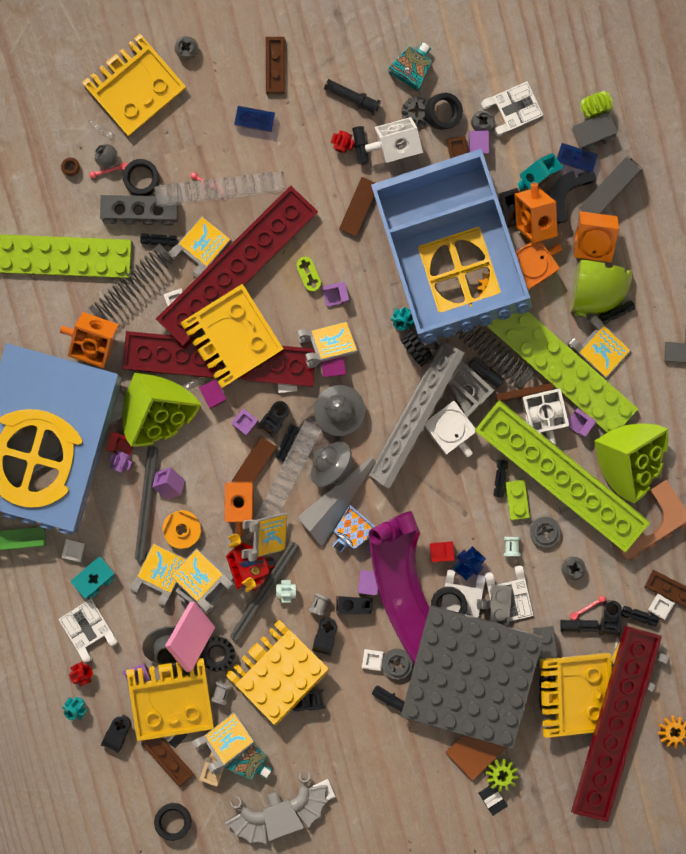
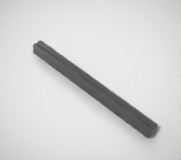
[135,447,158,561]
[230,541,299,642]

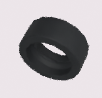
[424,92,463,130]
[123,159,160,196]
[431,587,467,614]
[154,803,192,841]

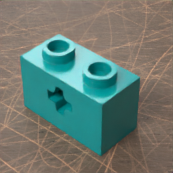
[70,556,116,599]

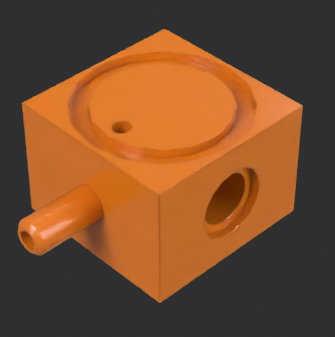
[515,183,558,243]
[573,211,619,263]
[515,241,562,291]
[60,312,119,369]
[225,481,254,536]

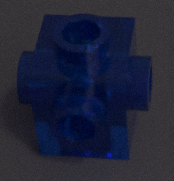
[453,546,486,581]

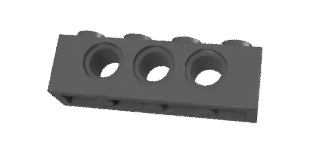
[100,195,178,225]

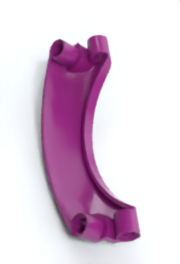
[368,511,430,664]

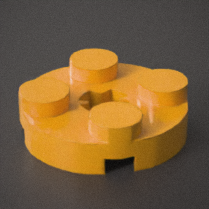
[162,510,201,549]

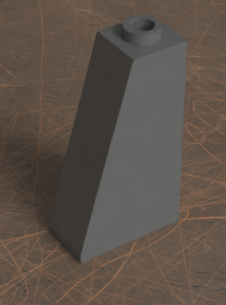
[579,156,643,214]

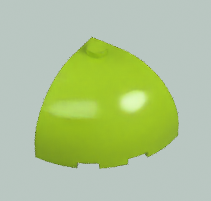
[570,260,632,317]
[122,373,201,447]
[594,423,669,503]

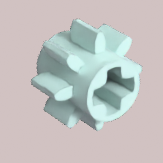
[276,580,296,603]

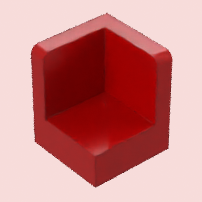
[106,431,133,455]
[429,541,455,562]

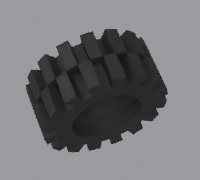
[400,330,433,367]
[200,637,235,672]

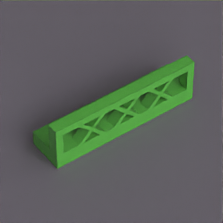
[0,527,47,551]

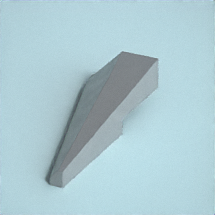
[428,338,497,417]
[298,457,376,546]

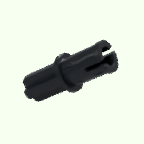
[352,126,369,165]
[469,357,505,389]
[560,618,599,633]
[372,685,405,713]

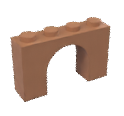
[615,479,686,561]

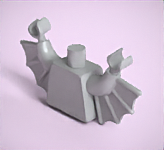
[225,773,328,844]

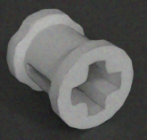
[308,593,331,617]
[210,681,233,705]

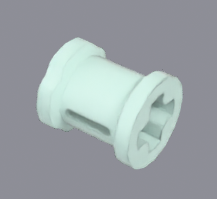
[503,537,521,556]

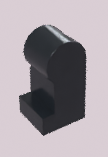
[336,596,373,614]

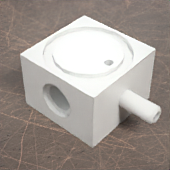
[365,117,423,163]
[521,388,569,445]
[425,401,476,457]

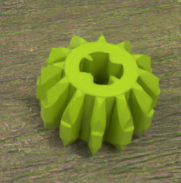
[580,91,614,119]
[485,759,519,792]

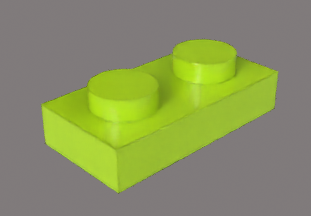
[505,480,530,520]

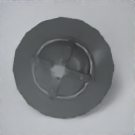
[314,385,365,436]
[311,441,353,487]
[142,626,178,667]

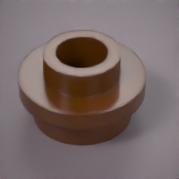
[61,157,80,177]

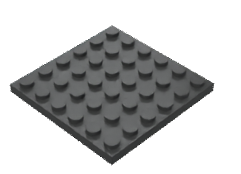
[401,605,544,749]

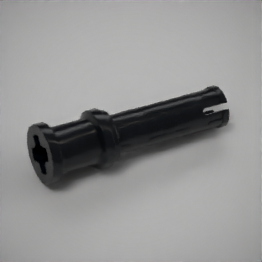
[324,79,381,116]

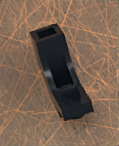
[548,170,596,225]

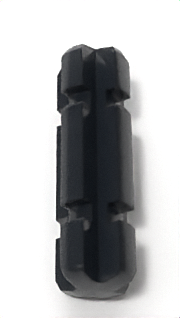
[140,233,178,246]
[599,300,636,325]
[276,424,299,461]
[493,460,508,498]
[621,606,659,627]

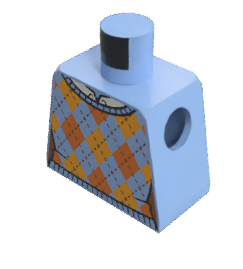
[332,505,375,553]

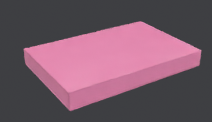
[165,602,215,672]

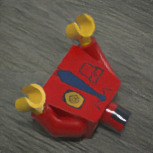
[226,534,275,592]

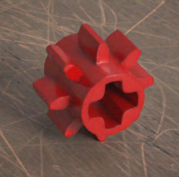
[331,130,355,153]
[69,661,93,687]

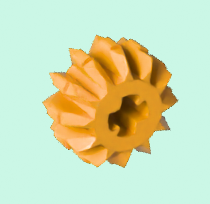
[657,715,686,749]

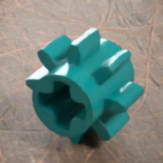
[390,307,414,331]
[62,697,87,721]

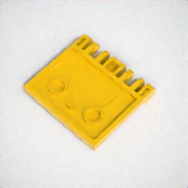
[82,34,186,137]
[181,284,283,388]
[225,619,330,726]
[540,653,612,738]
[126,658,214,741]

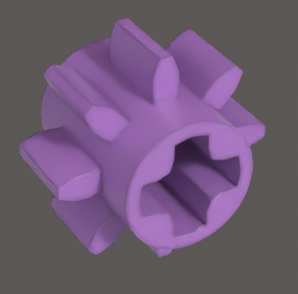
[108,451,133,474]

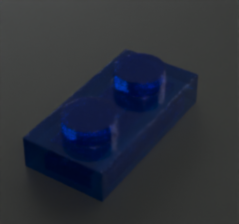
[234,106,275,132]
[557,143,598,173]

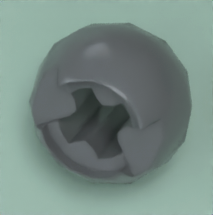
[175,36,199,60]
[471,110,495,132]
[94,144,118,168]
[561,556,586,581]

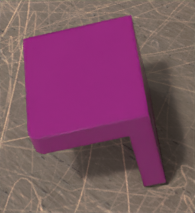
[321,357,346,377]
[199,380,227,409]

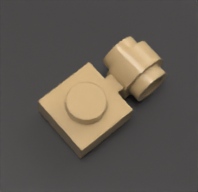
[199,751,224,787]

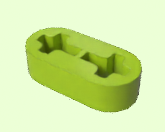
[296,257,321,292]

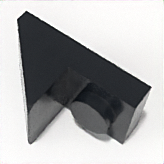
[499,188,519,227]

